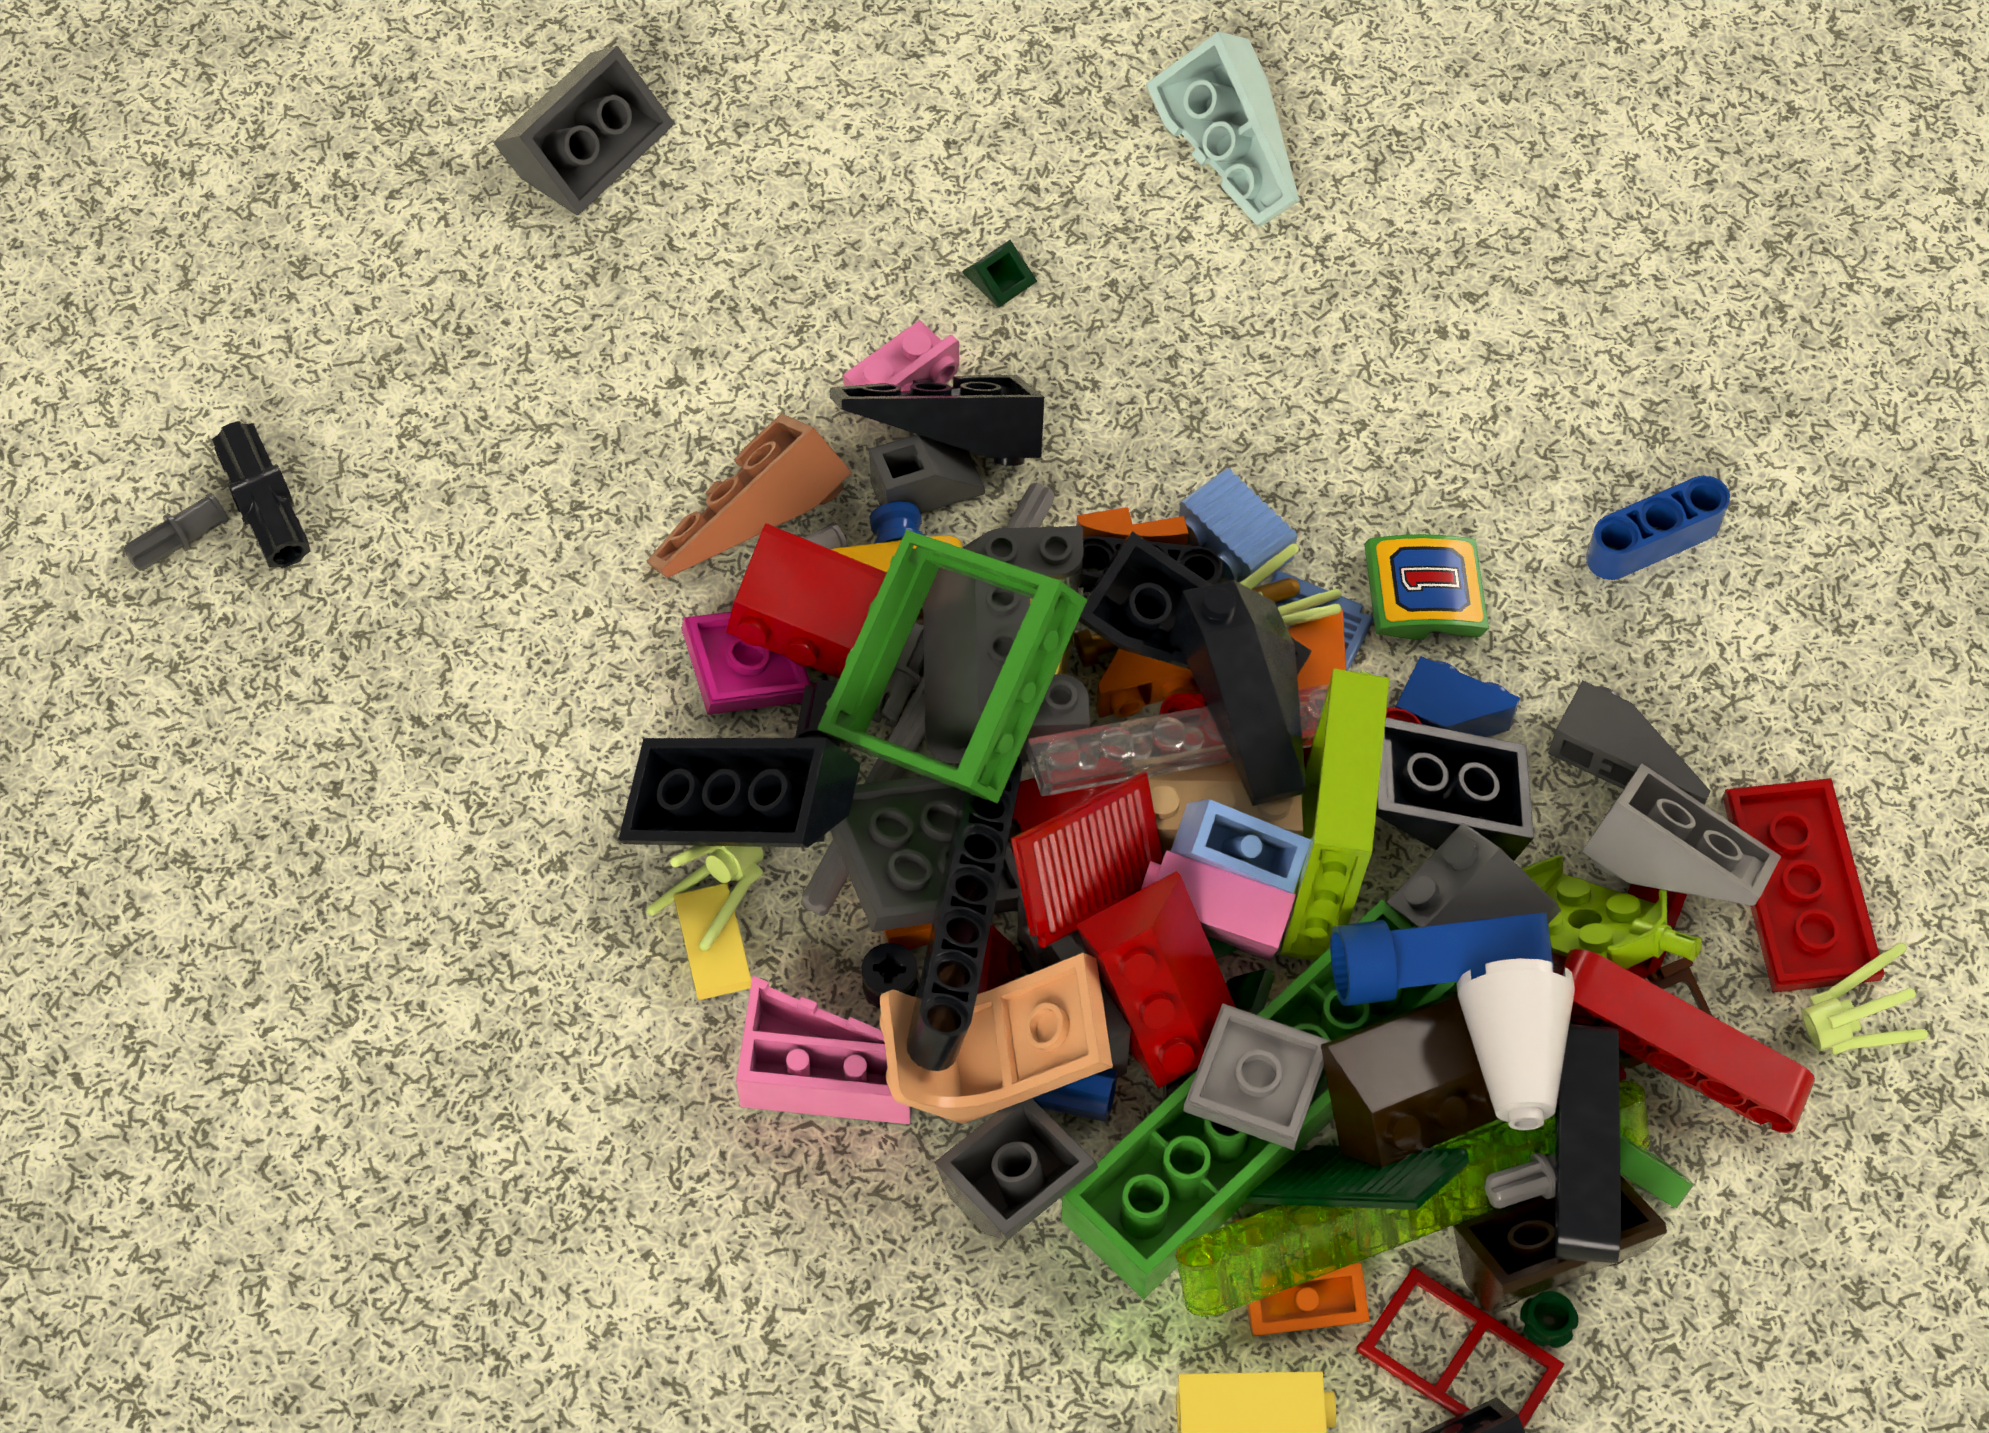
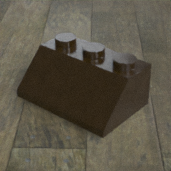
[1321,991,1499,1168]
[1453,1176,1667,1312]

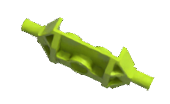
[1521,855,1702,969]

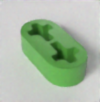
[1620,1133,1694,1208]

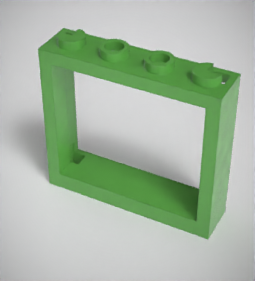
[817,530,1087,804]

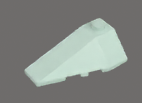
[1146,31,1300,226]

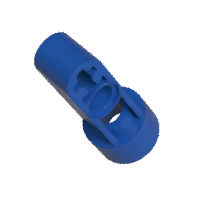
[1330,912,1554,1006]

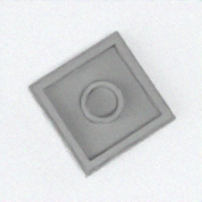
[1183,1003,1330,1150]

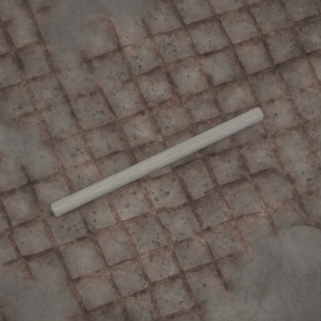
[801,483,1054,916]

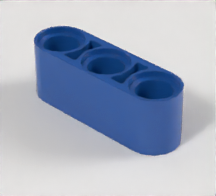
[1586,475,1730,580]

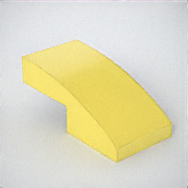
[673,883,752,1000]

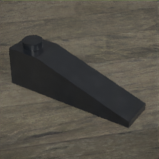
[830,375,1045,466]
[1078,531,1312,675]
[1173,580,1306,806]

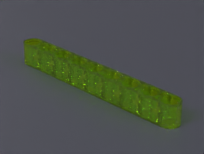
[1175,1081,1650,1317]

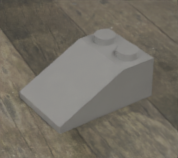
[1582,763,1781,906]

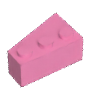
[736,975,912,1125]

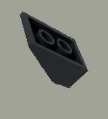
[1376,718,1534,861]

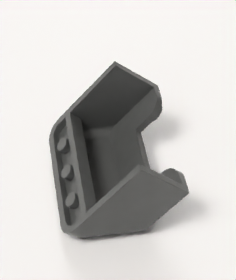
[923,526,1090,763]

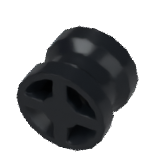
[861,943,918,1009]

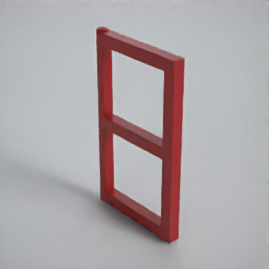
[1356,1266,1565,1428]

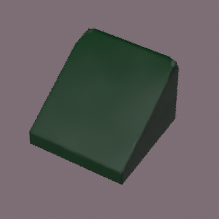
[962,240,1037,308]
[1226,968,1275,1015]

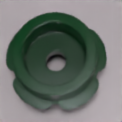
[1520,1291,1579,1348]

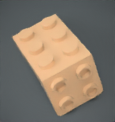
[880,953,1113,1124]

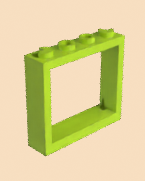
[1280,669,1390,961]

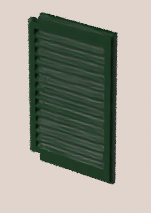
[1246,1145,1469,1210]

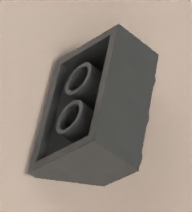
[493,46,675,215]

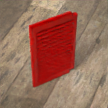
[1011,772,1163,948]

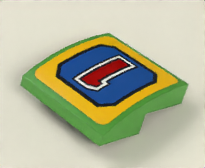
[1364,534,1489,640]

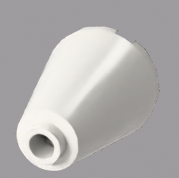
[1457,958,1575,1130]

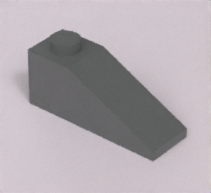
[1548,680,1711,805]

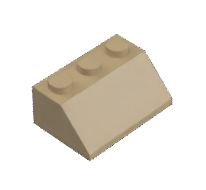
[1130,759,1303,858]

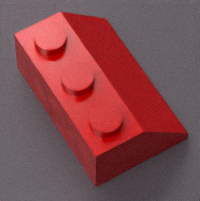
[726,523,887,679]
[1076,871,1236,1089]

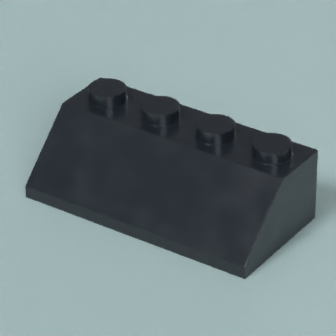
[618,738,861,848]

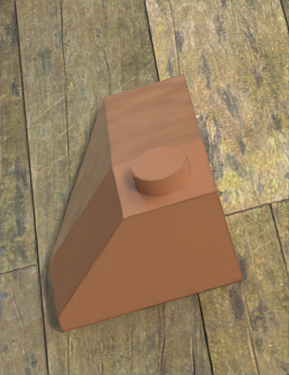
[647,413,852,578]

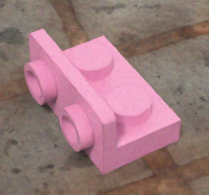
[843,320,959,391]

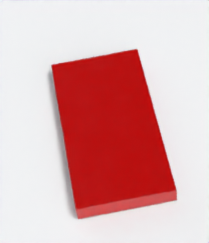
[1722,778,1885,993]

